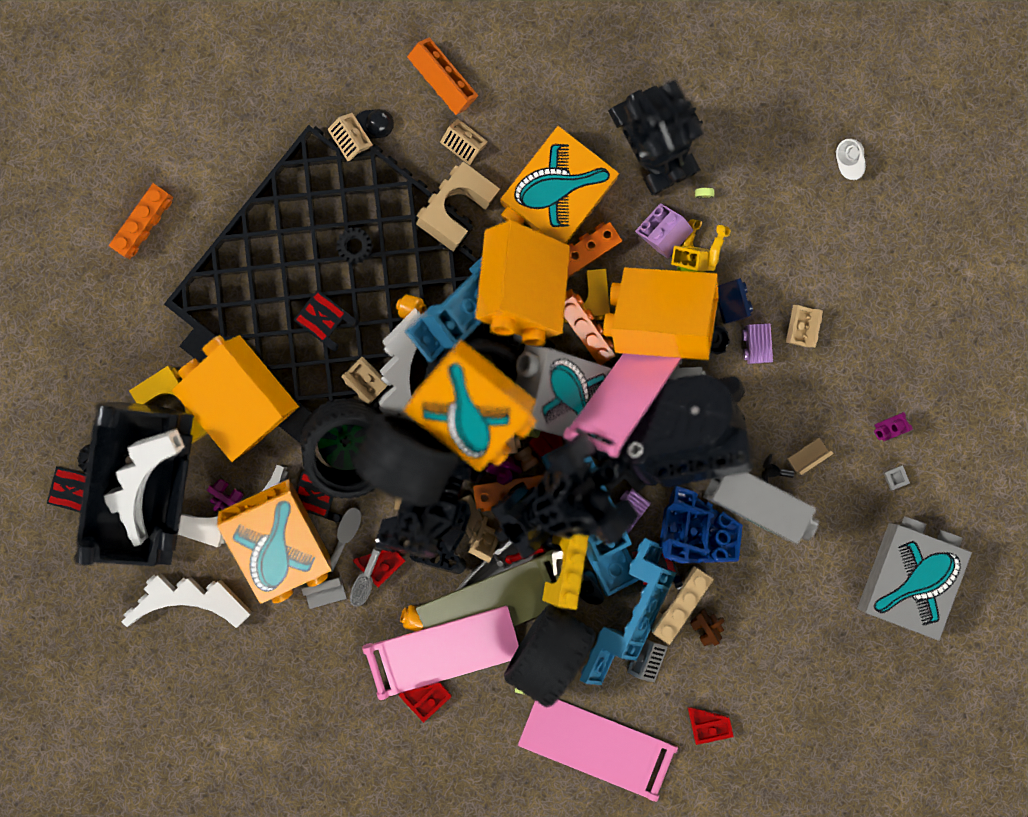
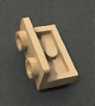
[786,305,823,348]
[341,357,388,404]
[468,516,498,563]

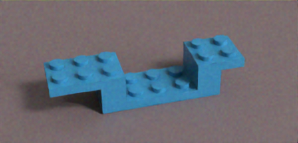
[405,257,482,362]
[541,447,640,596]
[580,538,677,685]

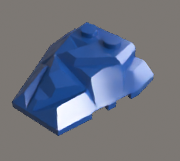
[659,486,743,563]

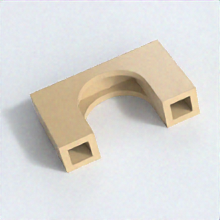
[416,162,500,252]
[651,565,713,645]

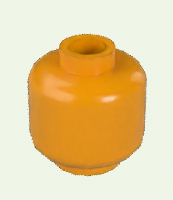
[396,294,426,319]
[400,605,424,631]

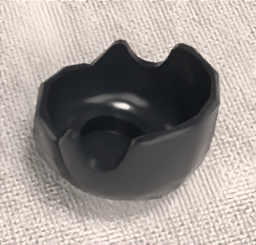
[710,325,730,355]

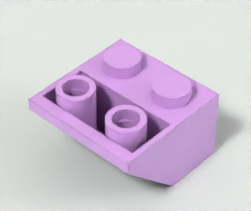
[635,203,694,258]

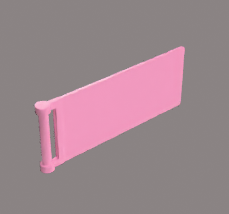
[563,353,682,457]
[362,606,519,700]
[518,700,678,802]

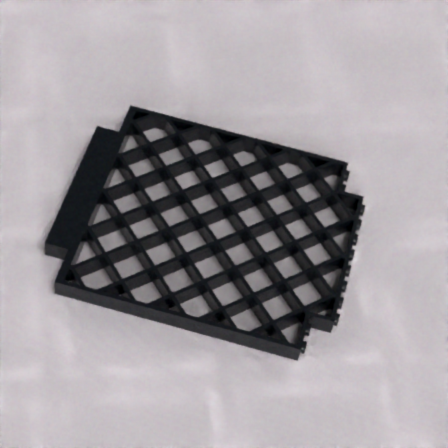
[164,125,481,447]

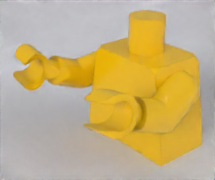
[671,219,731,271]

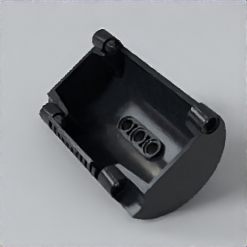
[74,402,194,566]

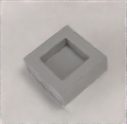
[883,465,910,490]

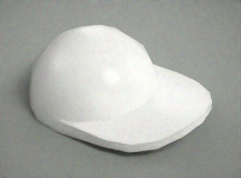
[836,139,866,180]

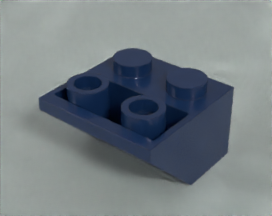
[718,278,753,325]

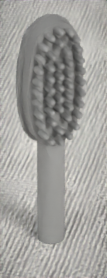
[330,508,362,572]
[350,547,381,607]

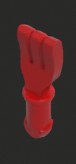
[505,545,544,564]

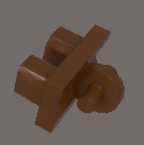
[690,609,725,646]

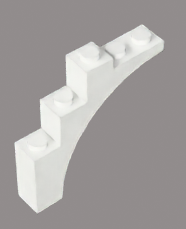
[377,308,422,424]
[104,429,184,546]
[178,465,288,547]
[122,574,253,628]

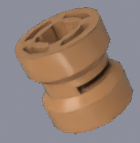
[513,446,539,472]

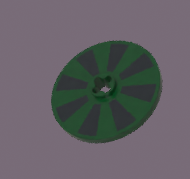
[317,424,368,470]

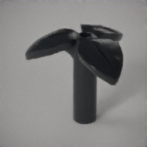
[762,454,794,483]

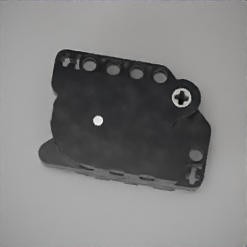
[612,374,754,487]

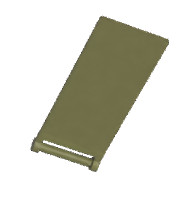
[416,550,560,629]

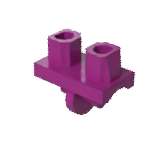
[874,412,913,442]
[484,457,522,485]
[207,479,244,513]

